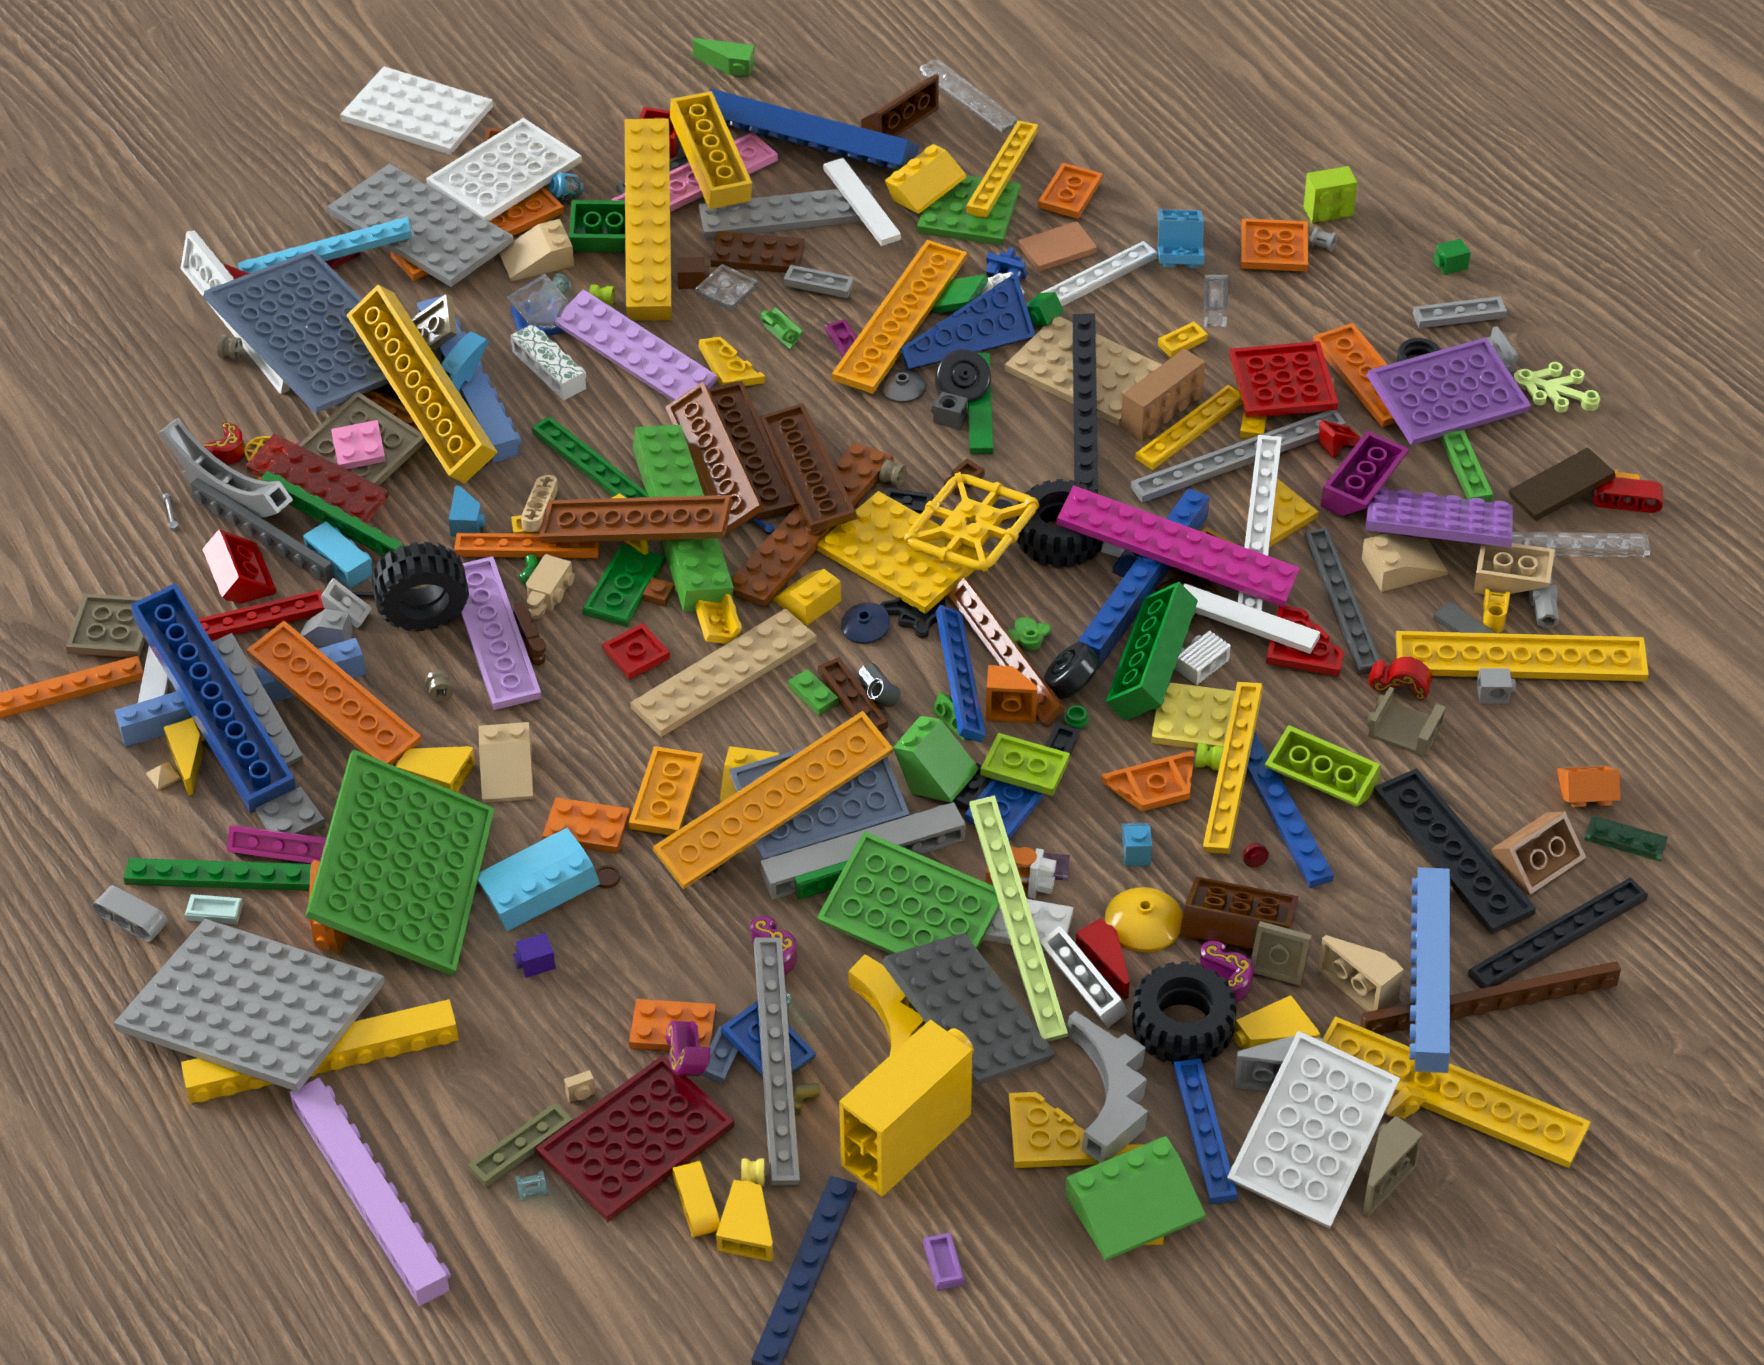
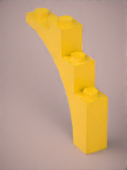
[849,954,926,1055]

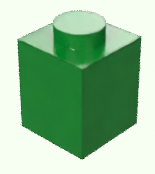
[1433,238,1471,275]
[1026,292,1064,326]

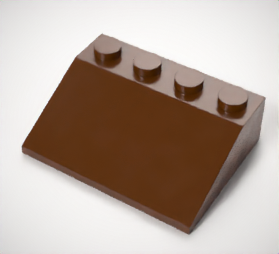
[1180,876,1299,950]

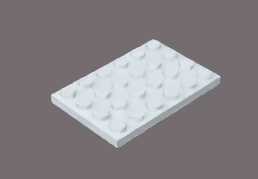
[340,66,493,155]
[426,118,582,221]
[1227,1031,1400,1229]

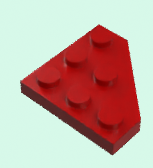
[1266,605,1344,676]

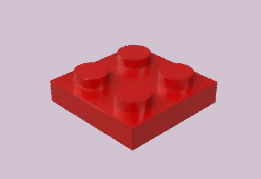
[602,623,670,680]

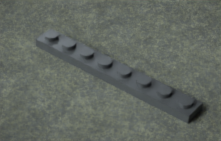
[190,478,334,584]

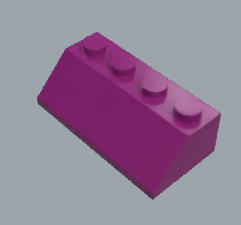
[1320,431,1409,516]

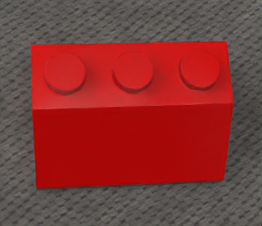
[203,529,277,604]

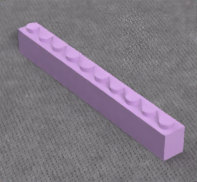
[290,1078,451,1306]

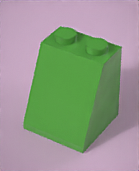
[893,716,979,802]

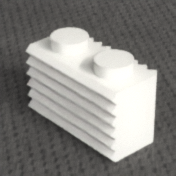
[1174,630,1231,686]

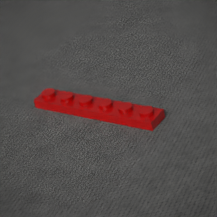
[198,590,325,640]

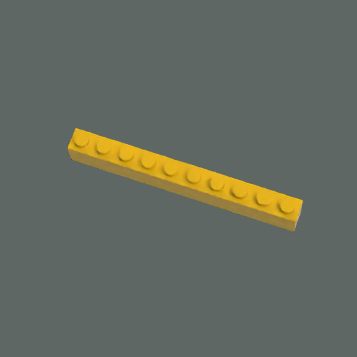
[181,999,459,1104]

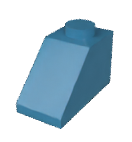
[449,486,486,536]
[1121,822,1152,866]

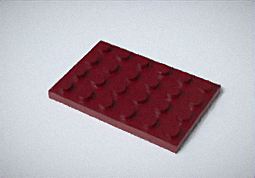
[536,1055,735,1222]

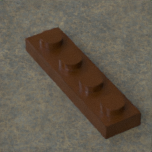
[818,657,888,731]

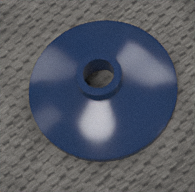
[841,602,890,644]

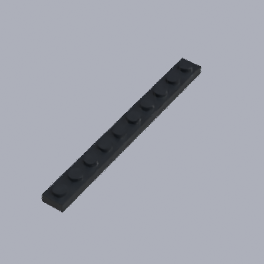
[1073,313,1098,493]

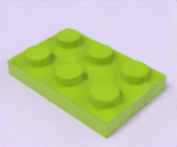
[980,733,1070,796]

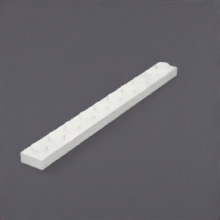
[1238,435,1282,611]

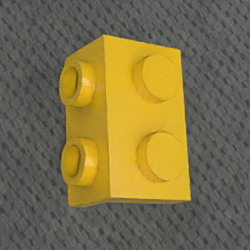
[695,594,742,644]

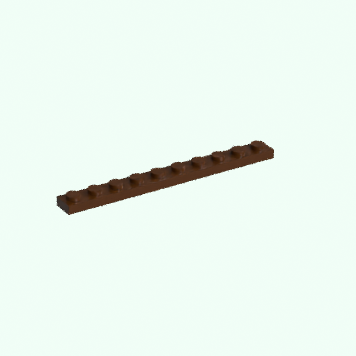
[1360,961,1621,1035]

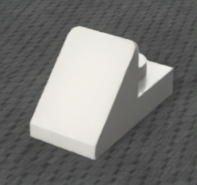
[321,578,372,628]

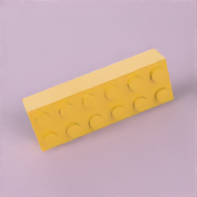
[670,91,752,209]

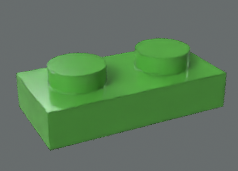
[788,669,838,716]

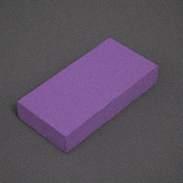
[923,1232,965,1291]

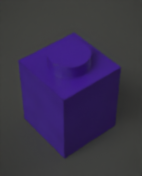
[513,933,556,978]

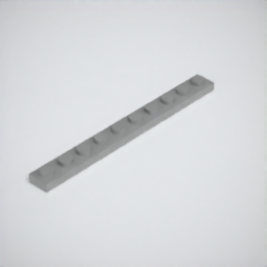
[1131,410,1346,503]
[754,937,800,1185]

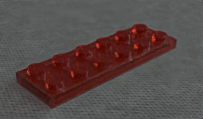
[246,434,389,524]

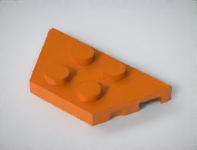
[1101,750,1194,812]

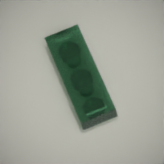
[1584,815,1668,862]

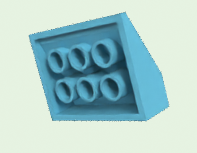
[477,828,600,932]

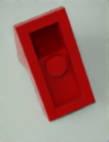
[1319,420,1361,458]

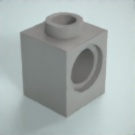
[1477,668,1516,704]

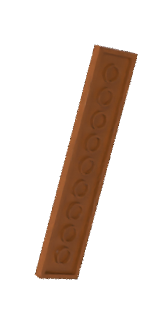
[731,442,894,607]

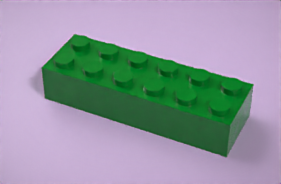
[1105,582,1198,721]

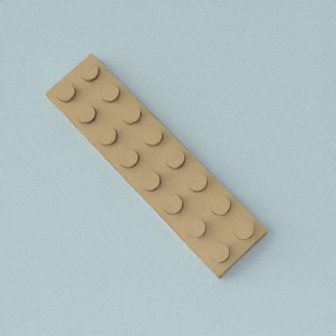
[630,608,817,737]

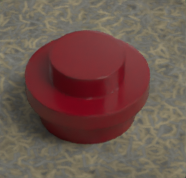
[1243,842,1269,868]

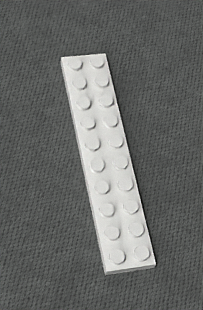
[181,231,290,394]

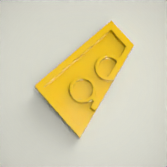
[698,337,766,386]

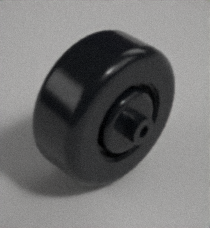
[935,349,991,403]
[1044,642,1100,699]

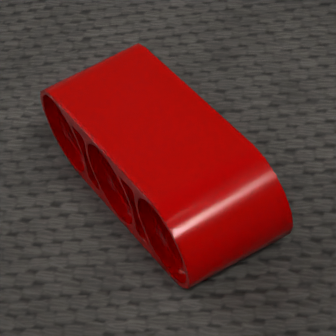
[1593,477,1663,513]

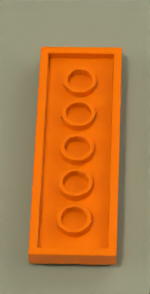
[1313,323,1396,428]

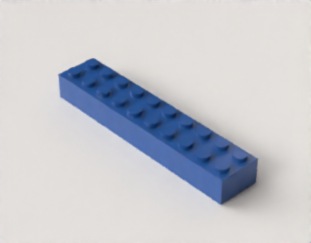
[709,88,919,171]
[131,583,296,814]

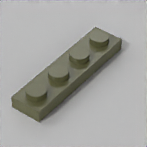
[468,1102,573,1188]

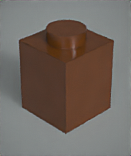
[678,257,710,289]

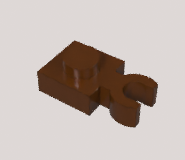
[944,459,985,495]

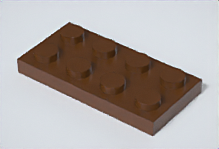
[710,231,805,273]

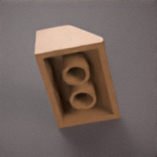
[1491,812,1586,895]

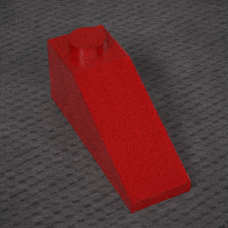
[1075,918,1130,1000]

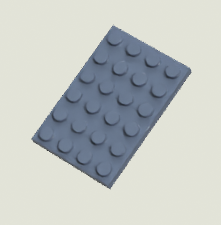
[730,746,910,860]

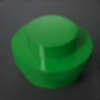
[1064,705,1089,729]

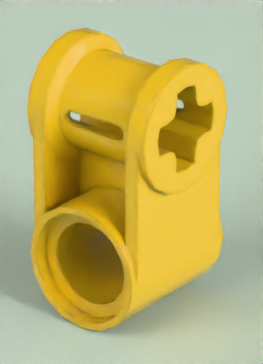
[1483,589,1510,633]

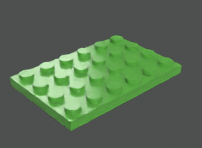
[817,831,1000,954]

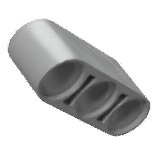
[92,886,168,942]

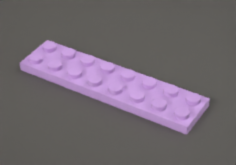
[554,289,718,402]
[460,556,542,710]

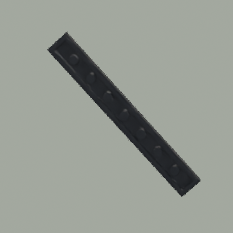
[1468,877,1648,989]

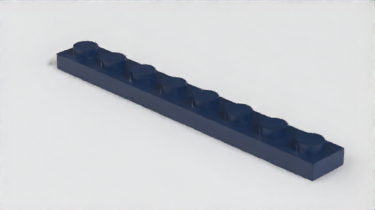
[751,1175,857,1365]

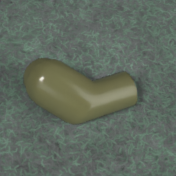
[793,1083,821,1114]

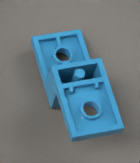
[1157,209,1205,268]

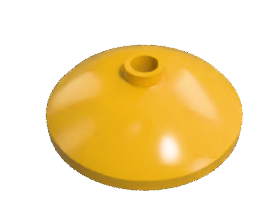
[1105,887,1183,953]

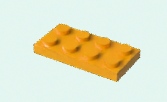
[629,746,704,835]

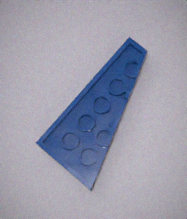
[901,272,1035,370]

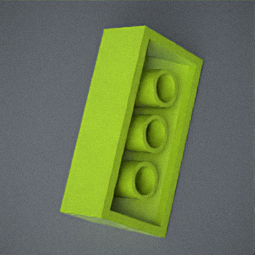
[1265,725,1380,807]

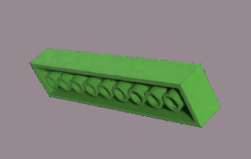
[632,425,734,612]

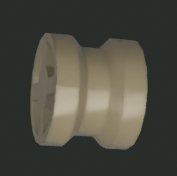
[217,335,243,360]
[879,459,907,487]
[425,670,454,701]

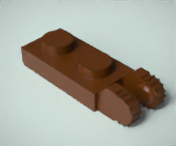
[513,602,546,665]

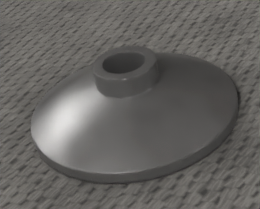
[880,370,925,403]

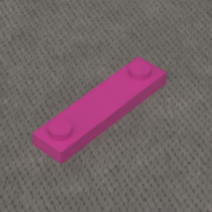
[227,825,327,863]

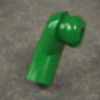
[519,554,539,584]

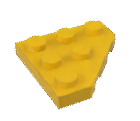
[1269,478,1319,547]
[1009,1092,1098,1168]

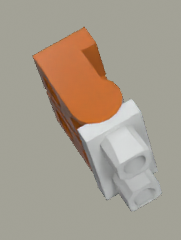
[985,846,1056,899]

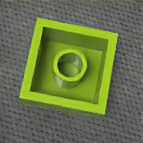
[1304,166,1357,223]

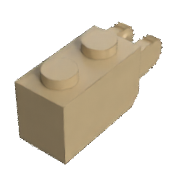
[526,554,574,620]

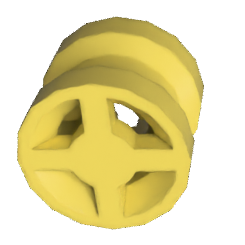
[741,1158,765,1187]

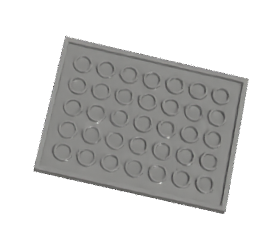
[114,919,385,1092]

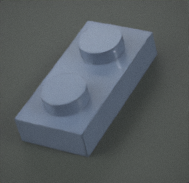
[701,1027,738,1085]

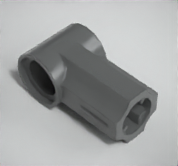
[859,663,900,707]

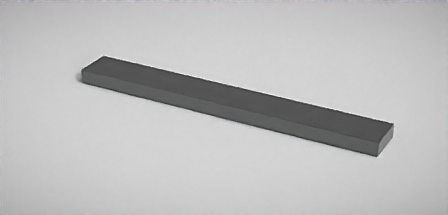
[1304,528,1380,675]

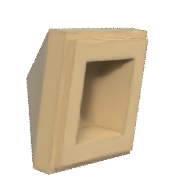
[146,762,181,791]

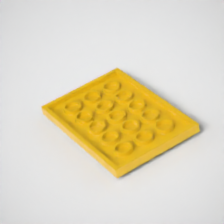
[816,491,988,614]

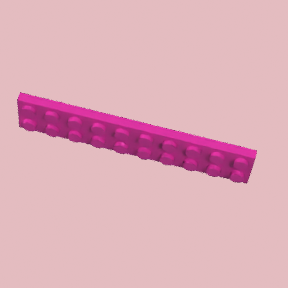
[1056,485,1300,607]

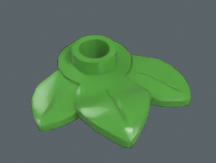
[1007,617,1051,651]

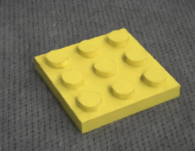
[1151,683,1235,749]

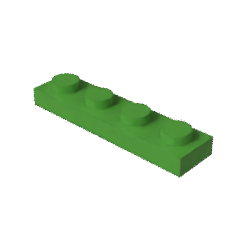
[1441,430,1493,502]

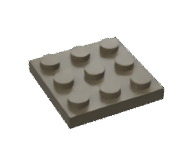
[66,593,146,658]

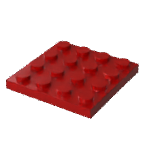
[1229,341,1338,418]

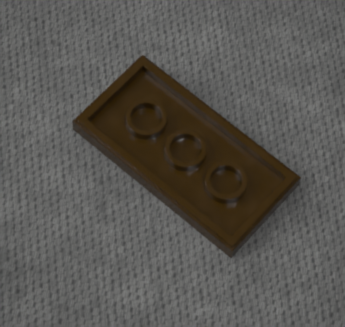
[1509,447,1616,521]

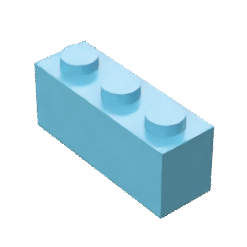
[303,521,373,589]

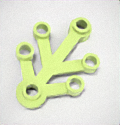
[1514,362,1600,413]

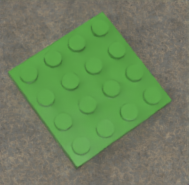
[917,175,1021,245]

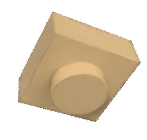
[564,1070,595,1103]

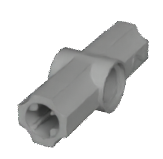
[1529,577,1559,629]

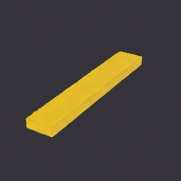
[1135,385,1242,470]

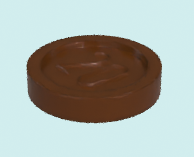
[596,865,620,888]

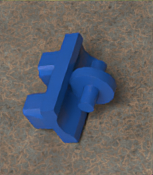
[986,247,1028,281]

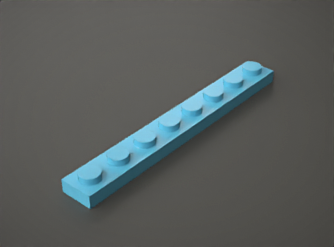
[238,217,413,273]

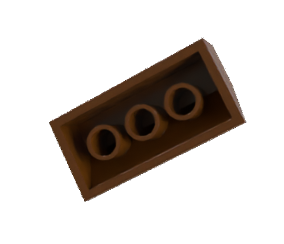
[861,74,939,137]

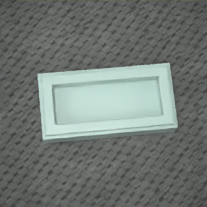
[185,894,243,924]

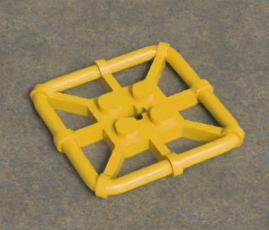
[904,472,1039,572]

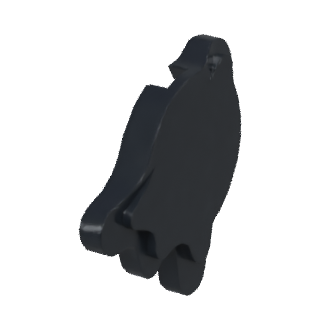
[880,596,946,638]

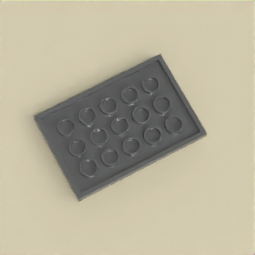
[882,933,1056,1087]

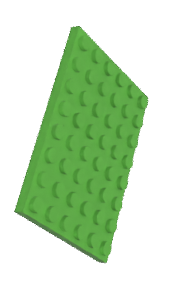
[305,749,494,976]

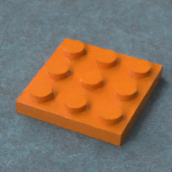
[1241,218,1308,271]

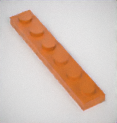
[454,533,600,558]
[0,655,143,718]

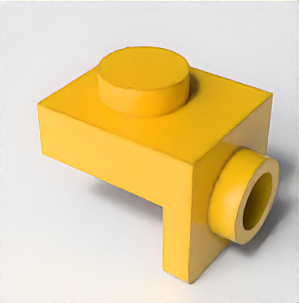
[1385,1086,1427,1119]

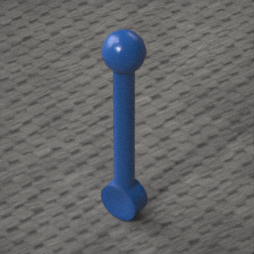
[750,517,775,534]

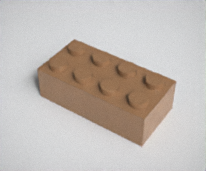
[1121,348,1205,441]

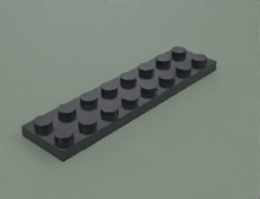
[1373,768,1536,935]

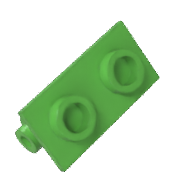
[760,307,803,349]
[932,691,965,740]

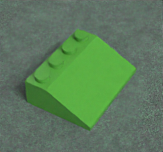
[1065,1136,1206,1261]

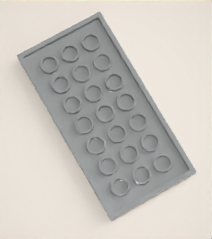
[327,164,514,287]

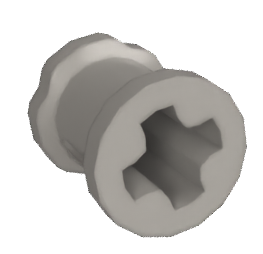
[1310,227,1337,252]

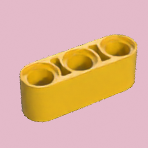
[672,1161,720,1237]

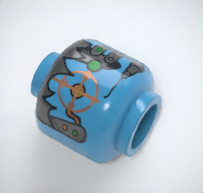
[550,172,584,202]

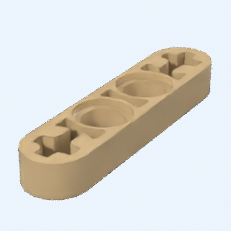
[521,475,558,532]

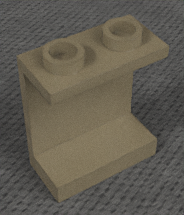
[1367,687,1446,757]

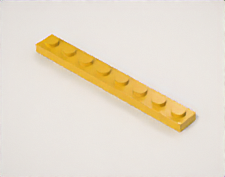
[966,121,1038,217]
[1203,682,1263,854]

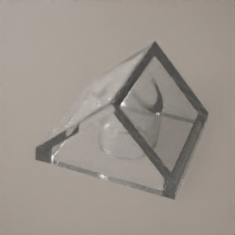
[507,274,568,328]

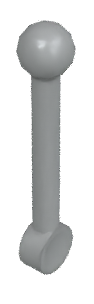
[163,493,179,531]

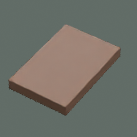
[1018,221,1097,272]

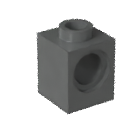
[931,391,968,430]

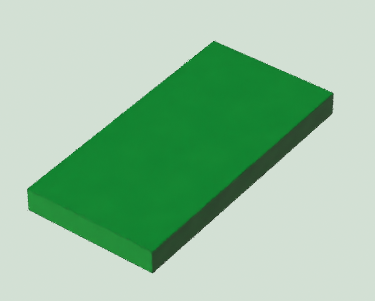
[582,544,666,627]

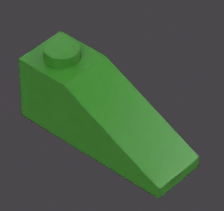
[693,38,755,77]

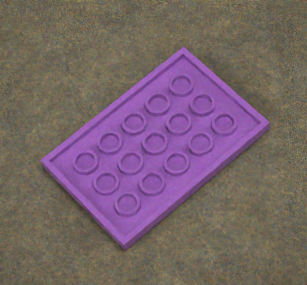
[1367,337,1531,445]
[1365,487,1513,547]

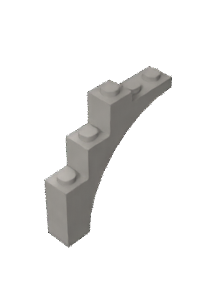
[158,418,293,518]
[1067,1011,1148,1163]

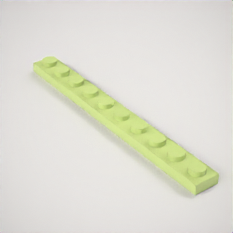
[969,795,1068,1042]

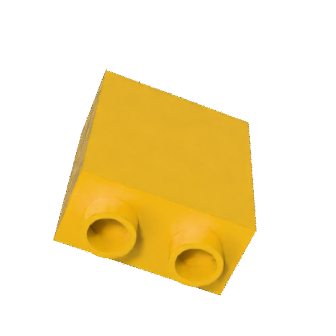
[839,1019,974,1197]

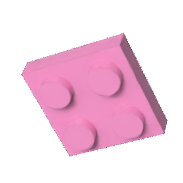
[331,420,386,471]

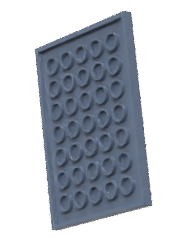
[203,250,389,414]

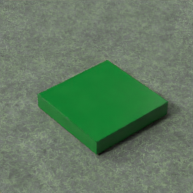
[932,274,989,313]

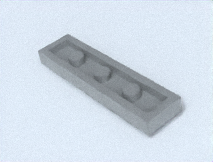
[1413,296,1507,328]

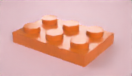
[1038,163,1103,219]
[542,797,630,854]
[629,999,716,1051]

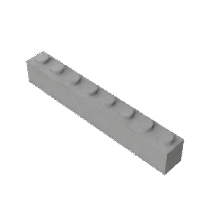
[760,802,966,900]

